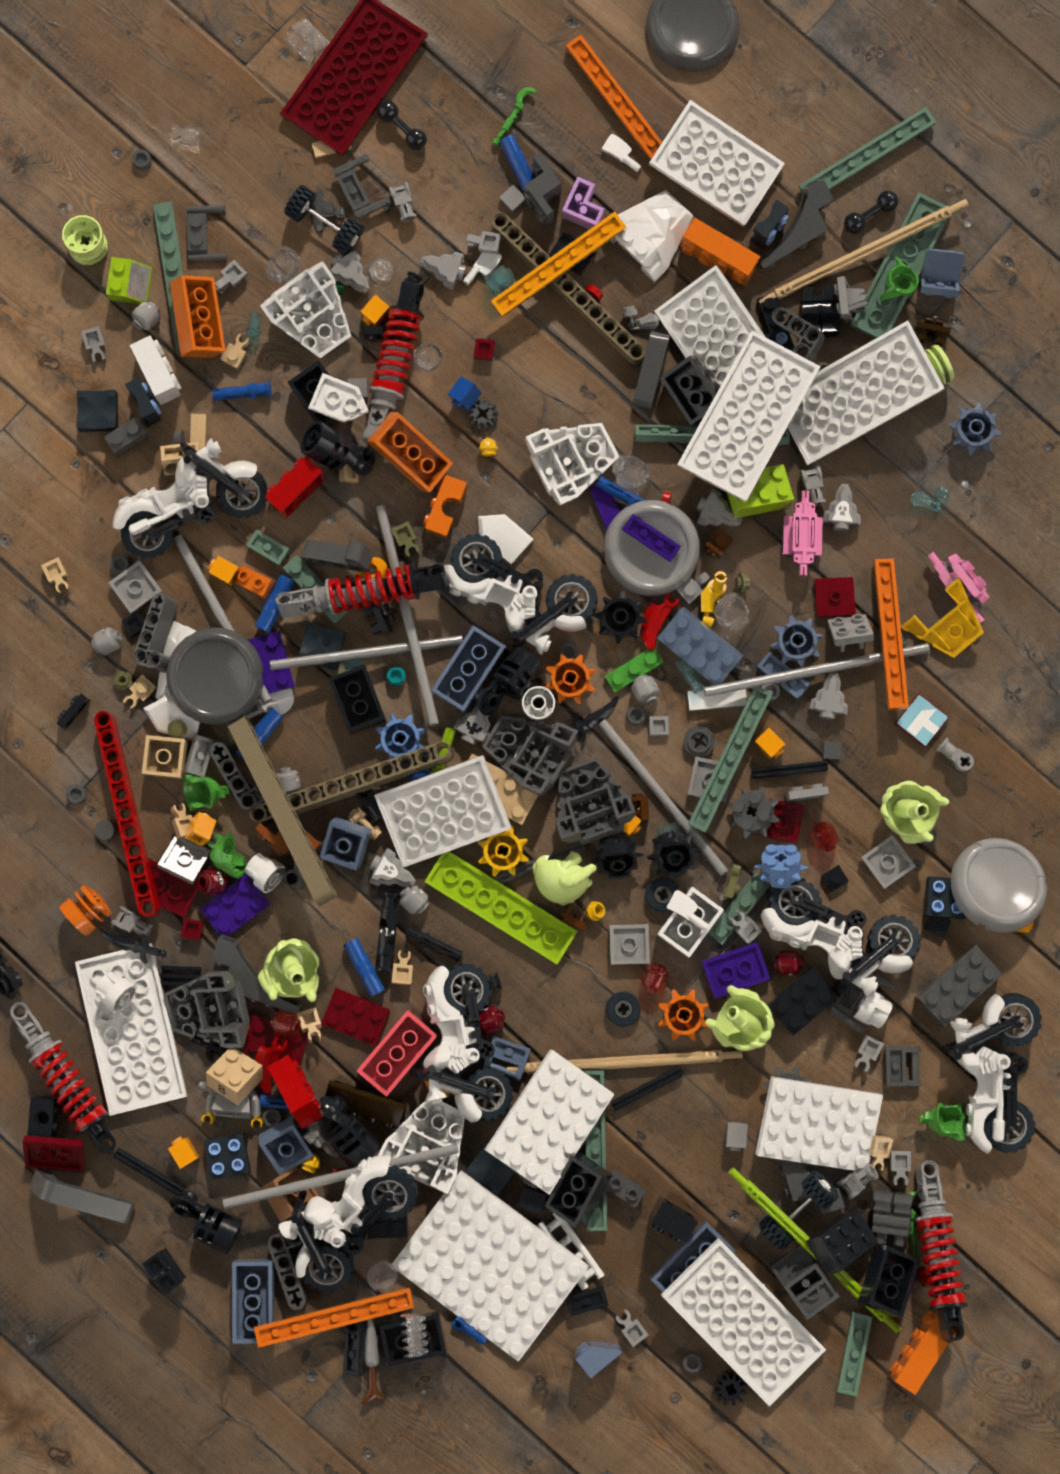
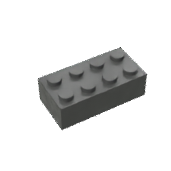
[915,945,1003,1027]

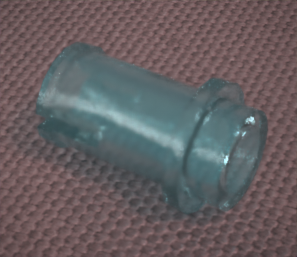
[246,312,262,338]

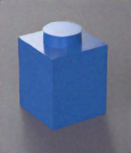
[447,376,482,411]

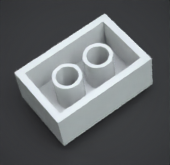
[130,335,181,405]
[656,887,724,958]

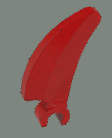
[641,594,680,651]
[254,1036,288,1094]

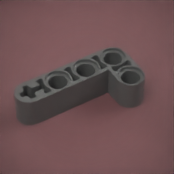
[632,331,670,409]
[301,539,374,573]
[133,593,177,673]
[210,742,265,811]
[268,1232,307,1310]

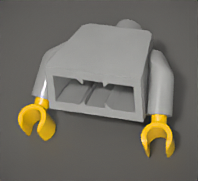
[201,1089,263,1128]

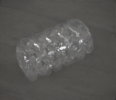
[400,1313,428,1357]

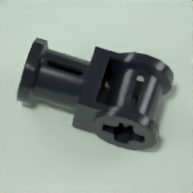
[356,789,383,824]

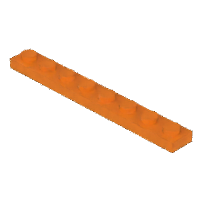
[566,35,662,160]
[873,559,909,710]
[253,1287,414,1348]

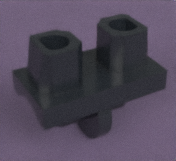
[363,603,397,635]

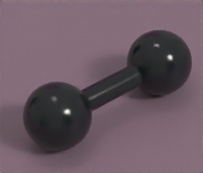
[377,101,427,150]
[844,190,899,234]

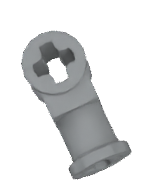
[389,182,417,223]
[800,466,826,506]
[936,738,974,772]
[111,905,153,937]
[837,1163,879,1200]

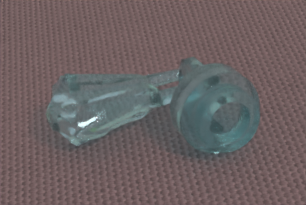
[911,486,950,512]

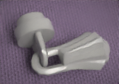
[622,305,660,331]

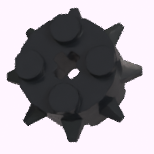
[594,591,647,644]
[647,830,700,878]
[590,834,644,879]

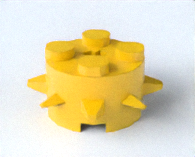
[477,826,529,877]

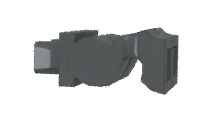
[872,1189,915,1247]

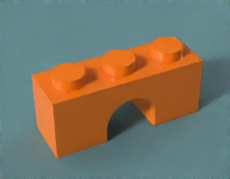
[423,475,467,539]

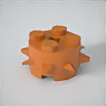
[545,654,596,704]
[658,989,709,1041]

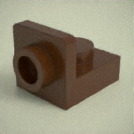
[704,529,733,559]
[631,793,649,822]
[561,904,587,931]

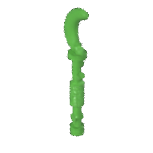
[492,87,537,146]
[907,1191,918,1259]

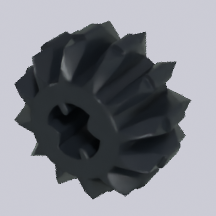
[713,1371,747,1406]

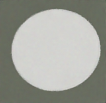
[259,688,294,715]

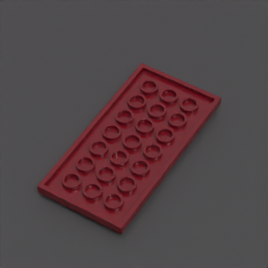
[280,0,428,157]

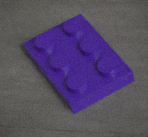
[248,631,295,694]
[200,874,271,937]
[701,942,770,999]

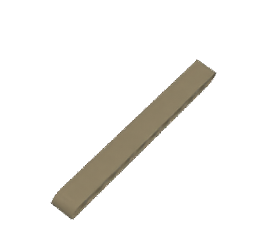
[492,212,645,365]
[228,715,337,906]
[250,741,454,826]

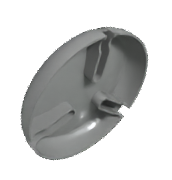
[603,500,700,596]
[951,838,1047,933]

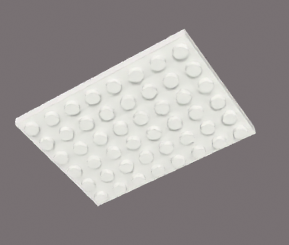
[391,1170,589,1362]

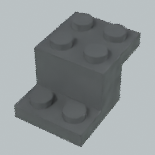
[524,152,561,227]
[769,1244,840,1320]

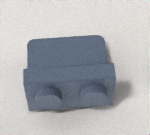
[919,248,964,298]

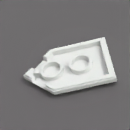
[308,373,369,423]
[478,514,534,567]
[143,695,200,741]

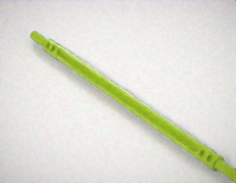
[728,1168,901,1333]

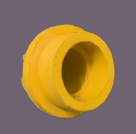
[479,438,498,457]
[585,901,605,921]
[301,1153,320,1173]

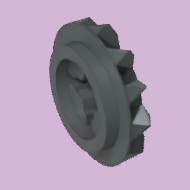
[468,399,498,430]
[684,726,715,757]

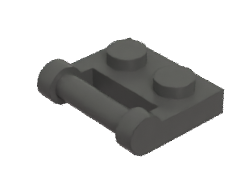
[885,1046,921,1086]

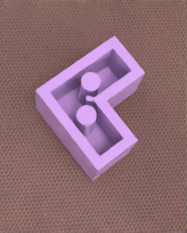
[562,177,605,230]

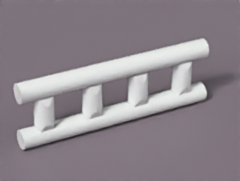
[536,1212,605,1291]

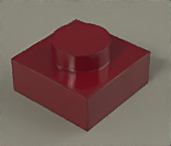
[473,338,495,361]
[180,918,204,941]

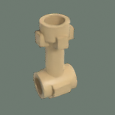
[348,807,382,840]

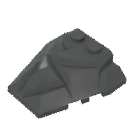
[482,715,579,796]
[556,758,637,844]
[163,971,250,1048]

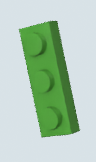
[605,649,664,693]

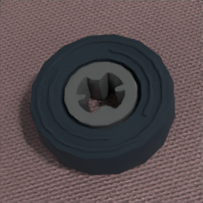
[645,877,680,912]
[606,992,641,1027]

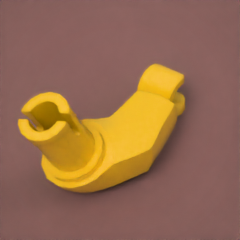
[701,571,727,628]

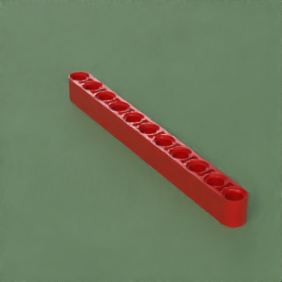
[94,711,160,918]

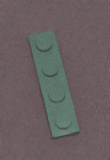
[283,555,349,624]
[708,872,771,945]
[836,1312,872,1396]

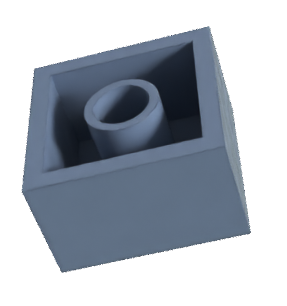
[320,817,372,870]

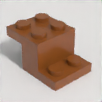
[255,823,323,856]

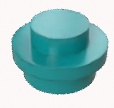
[387,666,406,686]

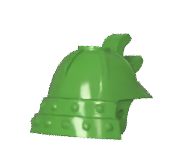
[182,775,229,812]
[207,832,248,879]
[920,1103,966,1141]

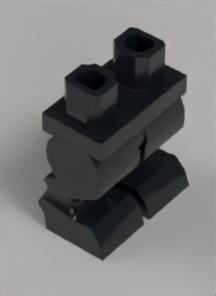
[800,286,840,338]
[142,1248,186,1296]

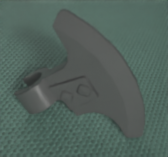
[312,189,345,232]

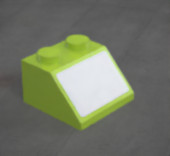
[106,257,153,304]

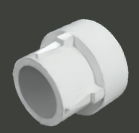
[522,686,555,720]
[245,852,286,893]
[94,972,137,1013]
[853,991,893,1028]

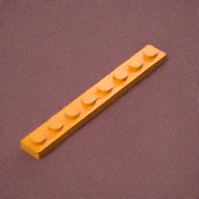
[491,212,626,318]

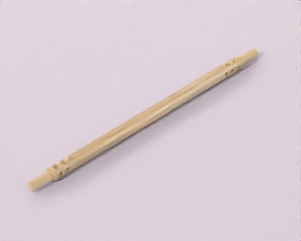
[759,199,969,303]
[507,1050,743,1075]

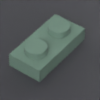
[246,529,290,566]

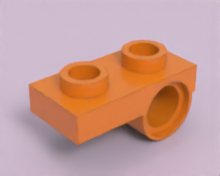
[233,565,276,600]

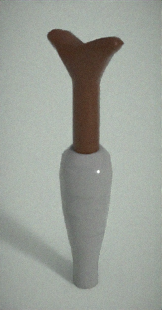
[361,1318,386,1405]

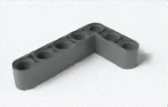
[772,307,825,362]
[29,1169,135,1224]

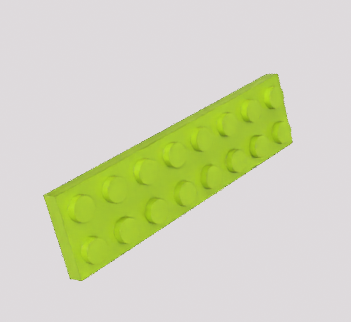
[424,851,578,964]

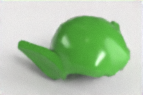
[880,257,919,301]

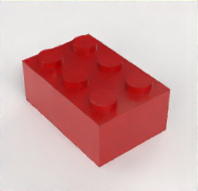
[265,456,326,519]
[267,1055,323,1129]

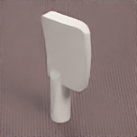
[602,134,642,172]
[463,252,502,286]
[667,890,709,931]

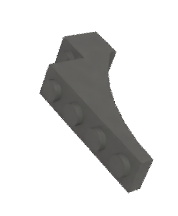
[757,179,834,270]
[211,935,302,1015]
[776,1159,845,1214]

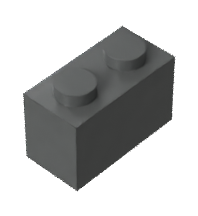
[104,416,150,457]

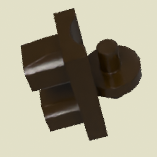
[914,313,951,347]

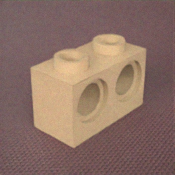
[160,442,200,476]

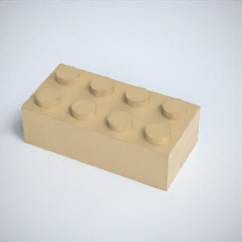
[469,754,539,826]

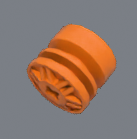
[59,884,112,936]

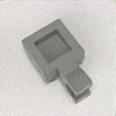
[466,231,502,254]
[215,260,248,294]
[676,572,710,604]

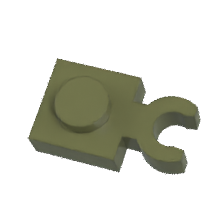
[391,521,420,558]
[724,864,741,899]

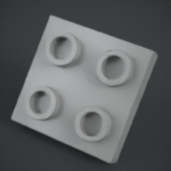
[835,276,868,324]
[827,614,874,652]

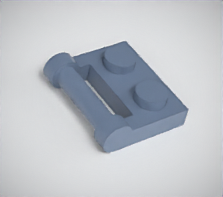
[483,1036,531,1082]

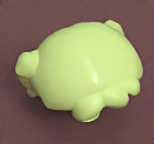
[880,781,949,844]
[532,851,597,906]
[258,938,319,1002]
[705,985,775,1051]

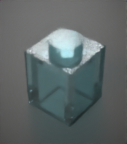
[484,265,515,297]

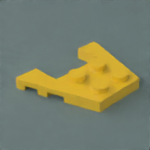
[901,577,984,658]

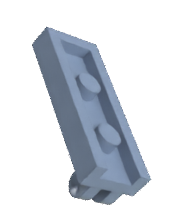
[757,652,810,700]

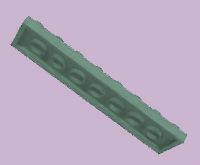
[850,192,948,339]

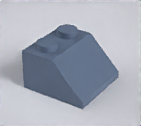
[259,1116,314,1176]
[575,1340,622,1379]

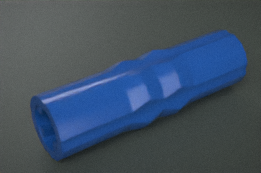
[500,135,535,193]
[255,574,294,633]
[235,707,284,761]
[343,937,385,997]

